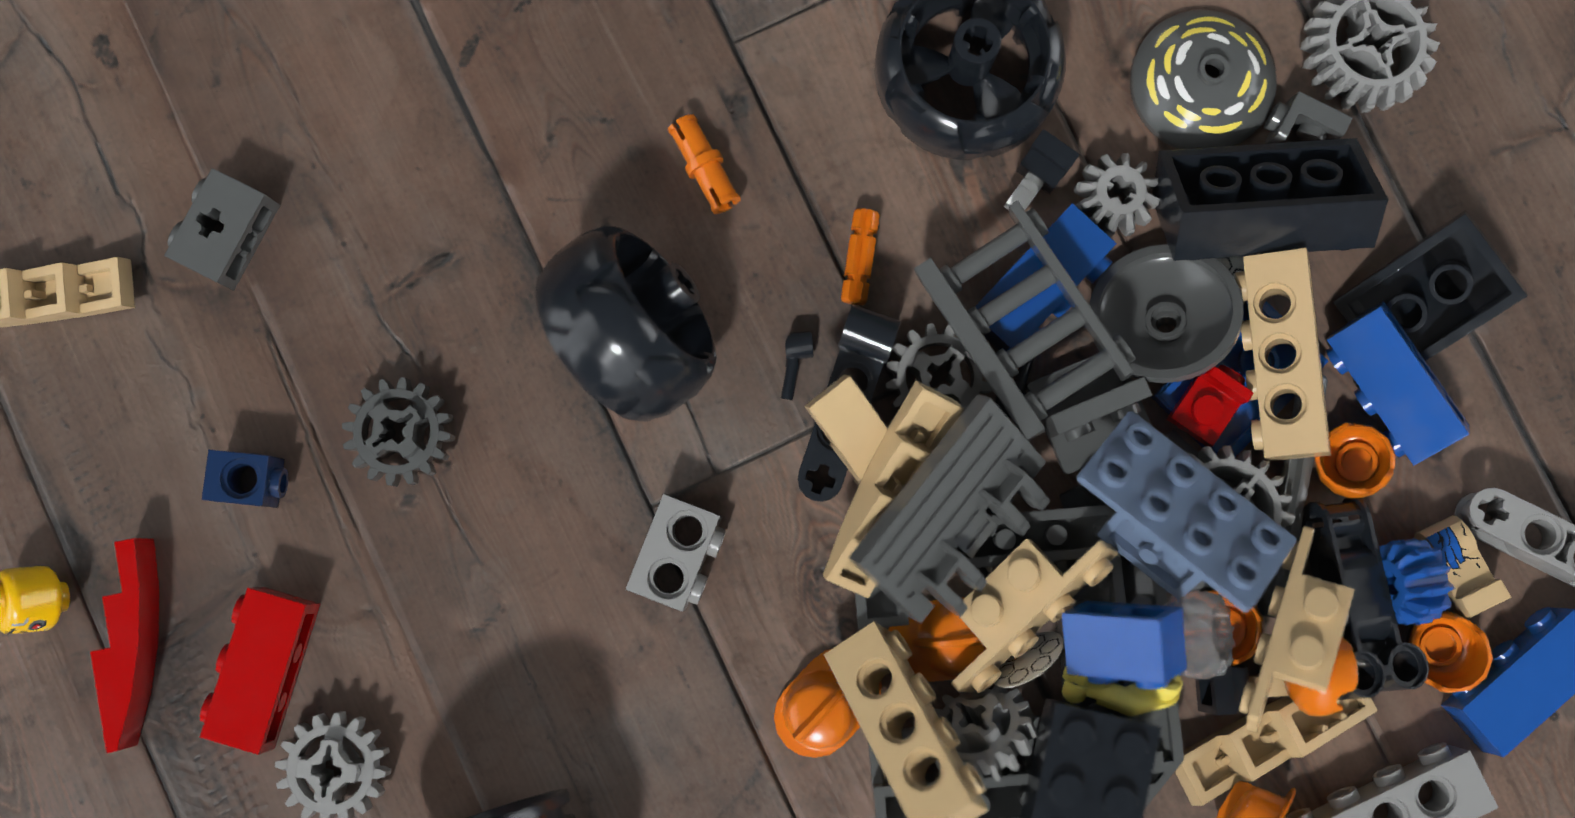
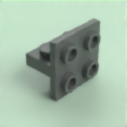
[1026,357,1152,474]

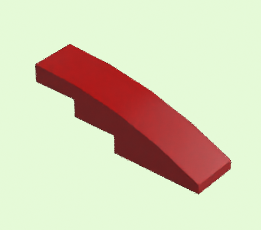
[90,538,159,754]

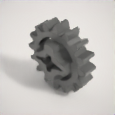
[342,377,455,487]

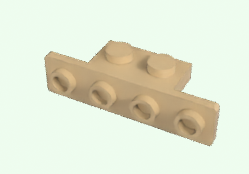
[1239,526,1355,733]
[951,539,1118,693]

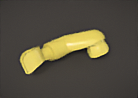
[1062,667,1183,717]

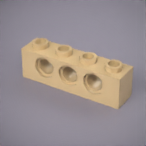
[1235,248,1331,461]
[824,621,989,818]

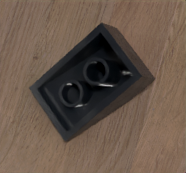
[1333,210,1528,361]

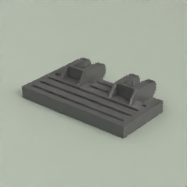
[848,394,1050,623]

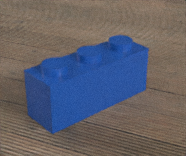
[975,203,1117,352]
[1326,301,1470,466]
[1441,607,1575,757]

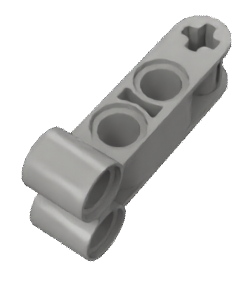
[1455,488,1575,587]

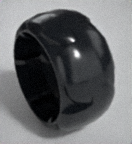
[874,0,1066,160]
[535,226,717,421]

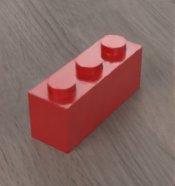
[200,587,321,755]

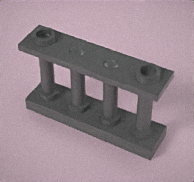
[914,200,1135,442]

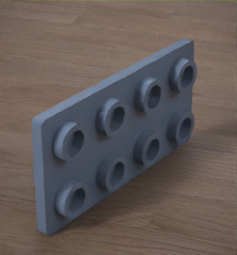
[1077,411,1296,612]

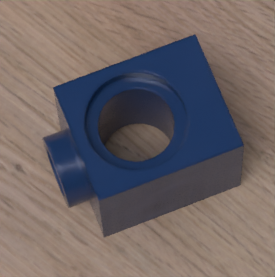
[202,450,289,508]

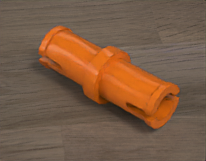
[668,114,741,214]

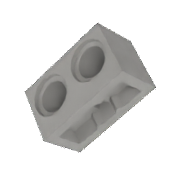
[626,494,727,612]

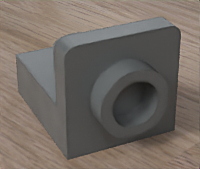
[1264,91,1353,144]

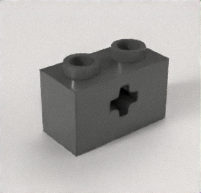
[164,168,280,291]

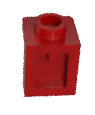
[1167,365,1254,447]

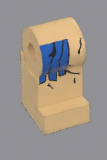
[1414,515,1512,617]

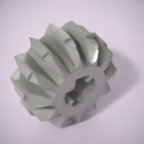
[1074,153,1159,237]

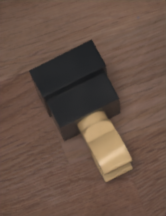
[1194,664,1289,715]

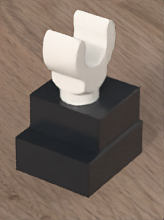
[1004,129,1080,210]

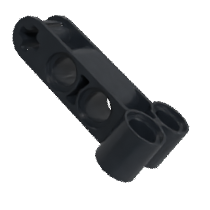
[798,304,901,502]
[1302,498,1429,700]

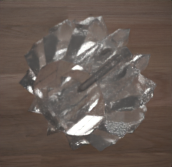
[1164,590,1236,679]

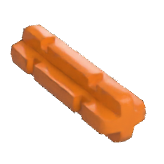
[841,208,880,305]

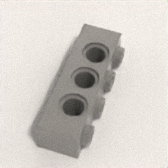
[1284,742,1498,818]

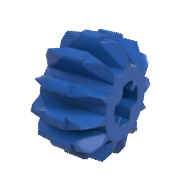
[1379,538,1455,625]

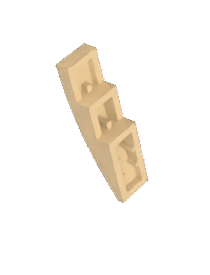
[0,257,135,328]
[804,374,887,487]
[823,380,964,598]
[1175,696,1378,806]

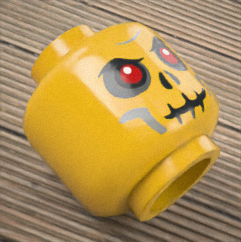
[0,566,70,634]

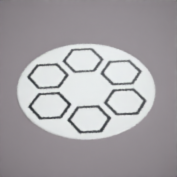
[994,631,1064,688]

